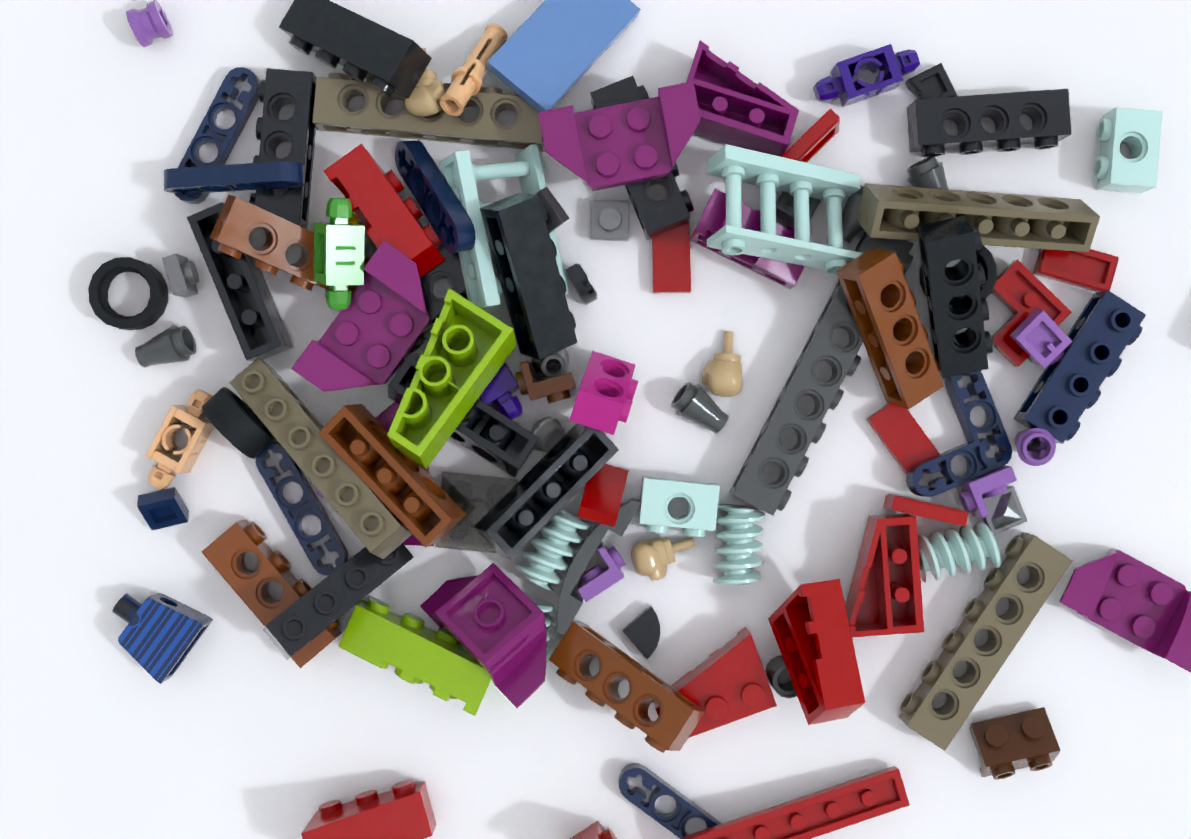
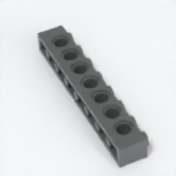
[729,230,914,516]

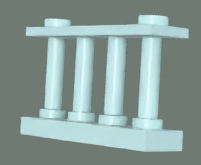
[440,144,568,311]
[707,144,863,275]

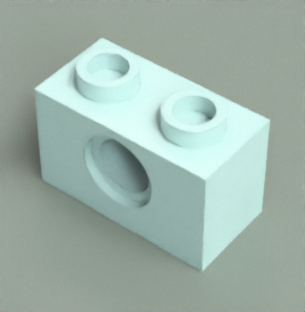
[1093,107,1163,193]
[638,476,720,537]

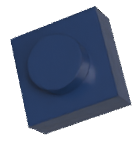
[137,487,189,530]

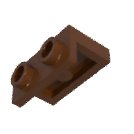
[515,361,576,404]
[969,707,1061,780]

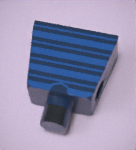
[112,593,213,684]

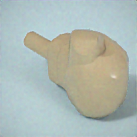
[405,48,445,117]
[702,331,742,397]
[631,537,695,581]

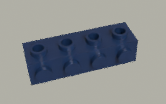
[1013,290,1146,444]

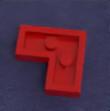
[991,259,1072,367]

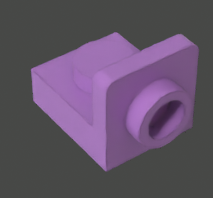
[1009,308,1072,369]
[958,465,1017,519]
[578,542,626,602]

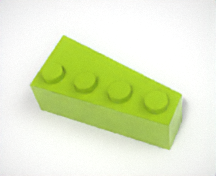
[387,288,517,469]
[338,598,491,716]

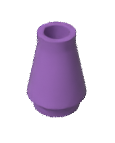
[1015,428,1056,466]

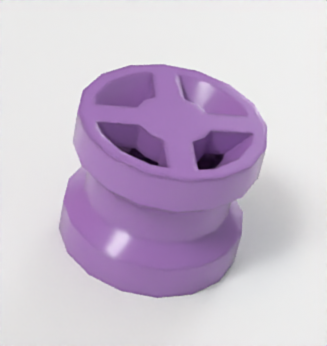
[126,0,173,47]

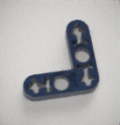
[906,371,1012,497]

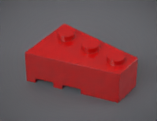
[323,144,445,277]
[845,513,924,637]
[768,579,865,725]
[654,627,777,738]
[301,780,436,839]

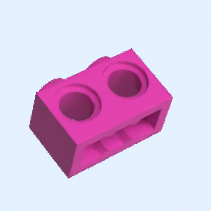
[569,351,638,435]

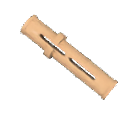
[440,24,508,116]

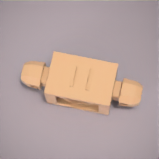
[145,389,214,490]

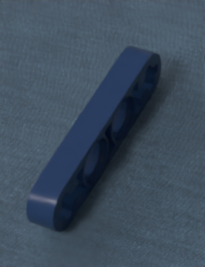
[174,67,261,204]
[395,140,476,253]
[164,161,304,194]
[255,443,348,576]
[618,763,722,839]

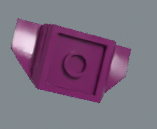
[538,81,701,191]
[291,240,431,392]
[1059,548,1191,673]
[420,563,547,708]

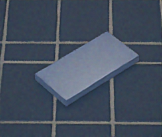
[486,0,641,112]

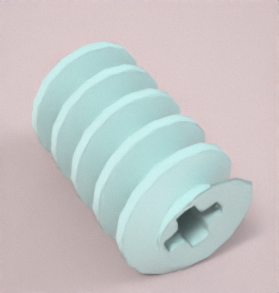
[713,505,765,585]
[515,509,590,592]
[918,522,1001,582]

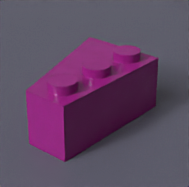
[686,40,799,157]
[690,188,805,289]

